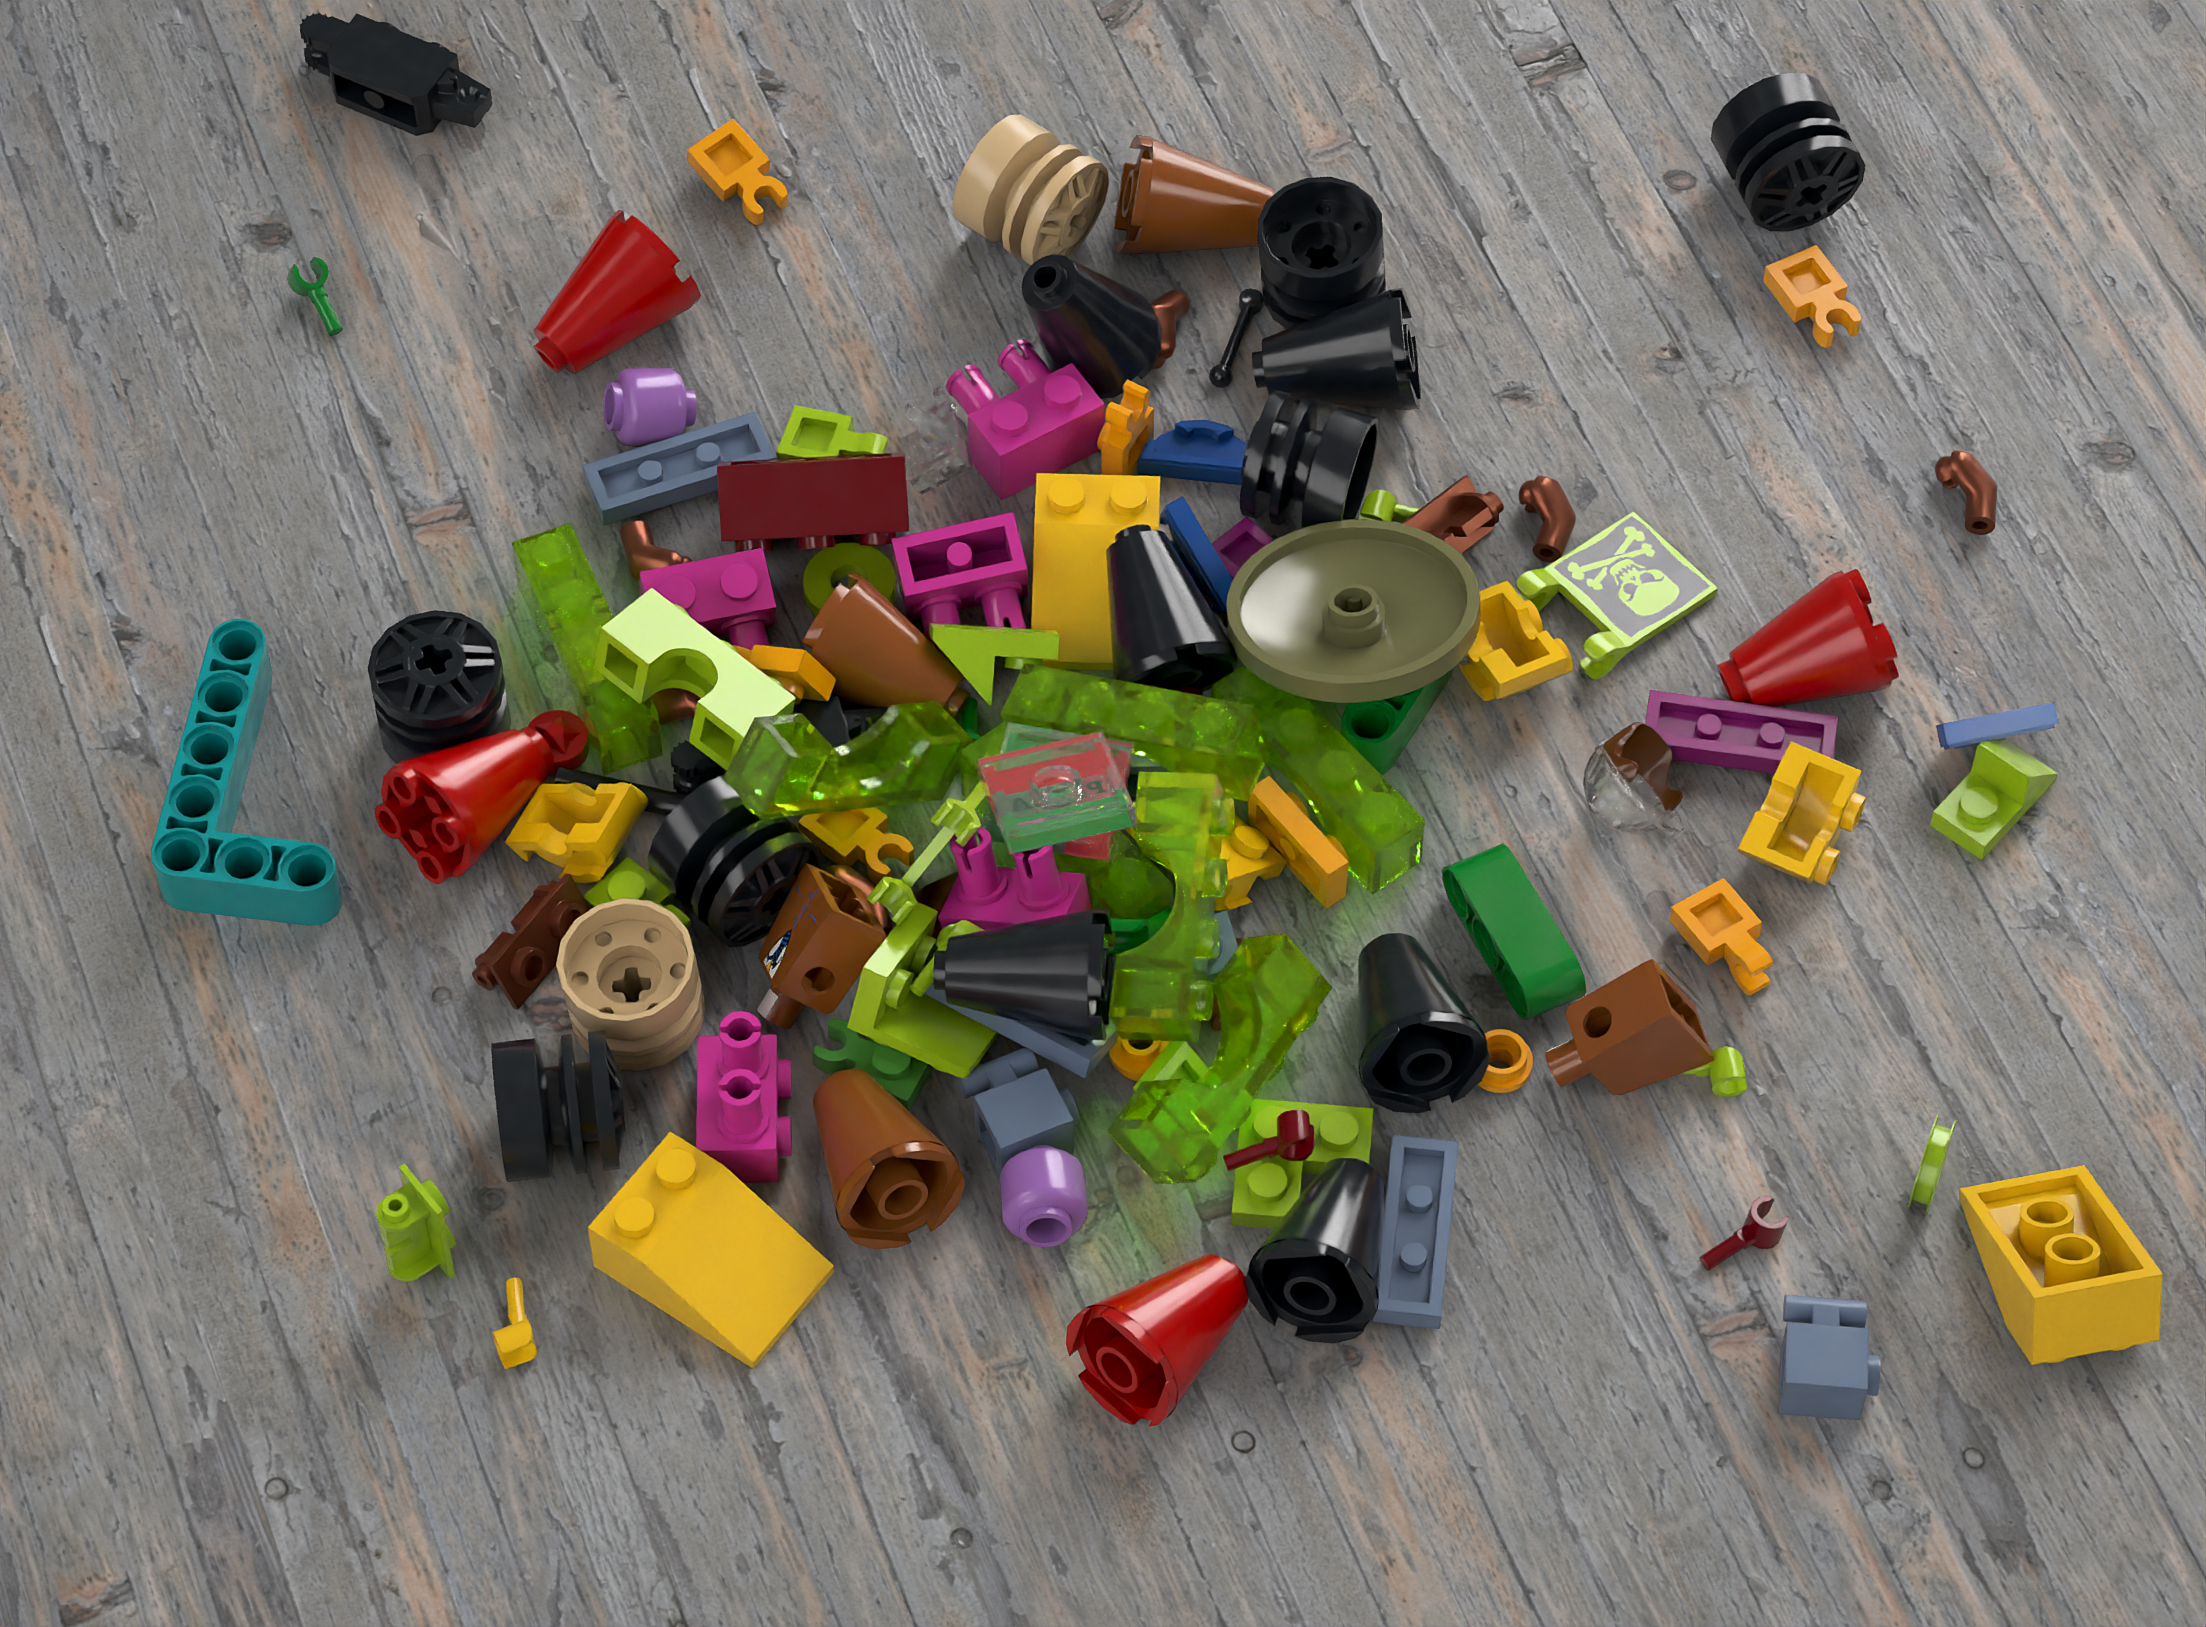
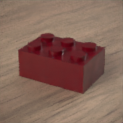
[717,452,909,552]

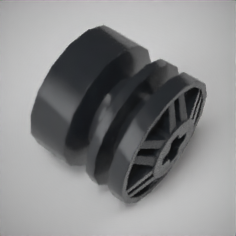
[1711,73,1866,231]
[1257,177,1386,329]
[1240,390,1379,528]
[368,610,511,764]
[647,774,822,947]
[491,1030,626,1182]

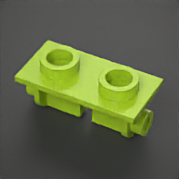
[376,1163,456,1282]

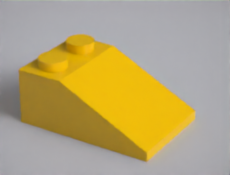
[1031,473,1160,670]
[588,1131,834,1369]
[1959,1165,2163,1365]

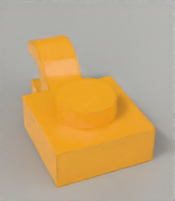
[1670,878,1773,996]

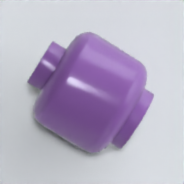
[603,367,697,447]
[1000,1145,1088,1247]

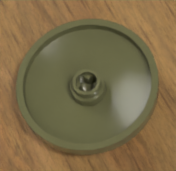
[1226,519,1481,703]

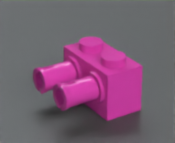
[946,339,1105,500]
[891,512,1028,658]
[639,548,776,650]
[938,827,1093,930]
[696,1011,792,1183]

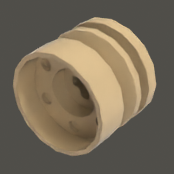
[952,114,1109,266]
[556,898,706,1071]

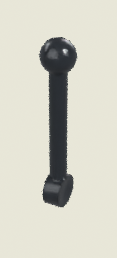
[1209,288,1263,388]

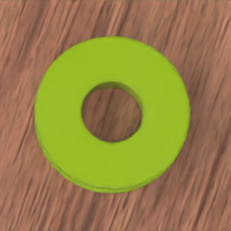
[803,542,896,617]
[1908,1114,1957,1215]

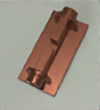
[1401,476,1504,554]
[472,873,590,1010]

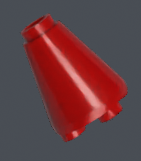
[1717,569,1899,707]
[374,727,554,884]

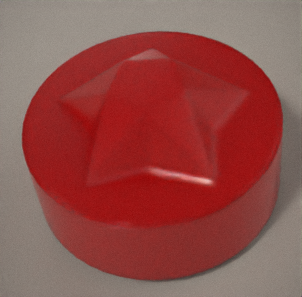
[527,710,589,775]

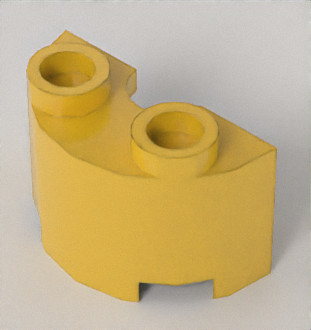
[1458,580,1573,702]
[1738,742,1867,886]
[505,782,648,884]

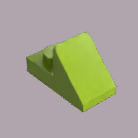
[929,623,1060,706]
[1930,739,2058,860]

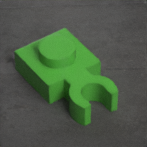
[812,1018,934,1112]

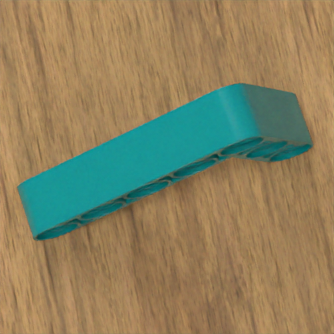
[151,619,342,926]

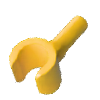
[492,1277,537,1369]

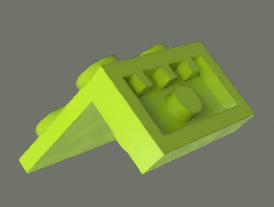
[847,902,1000,1079]

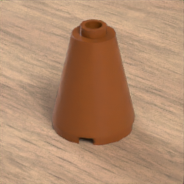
[1115,135,1274,255]
[802,571,971,730]
[813,1069,965,1250]

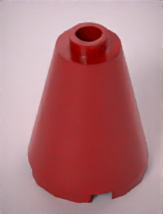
[533,210,701,374]
[1066,1254,1248,1427]

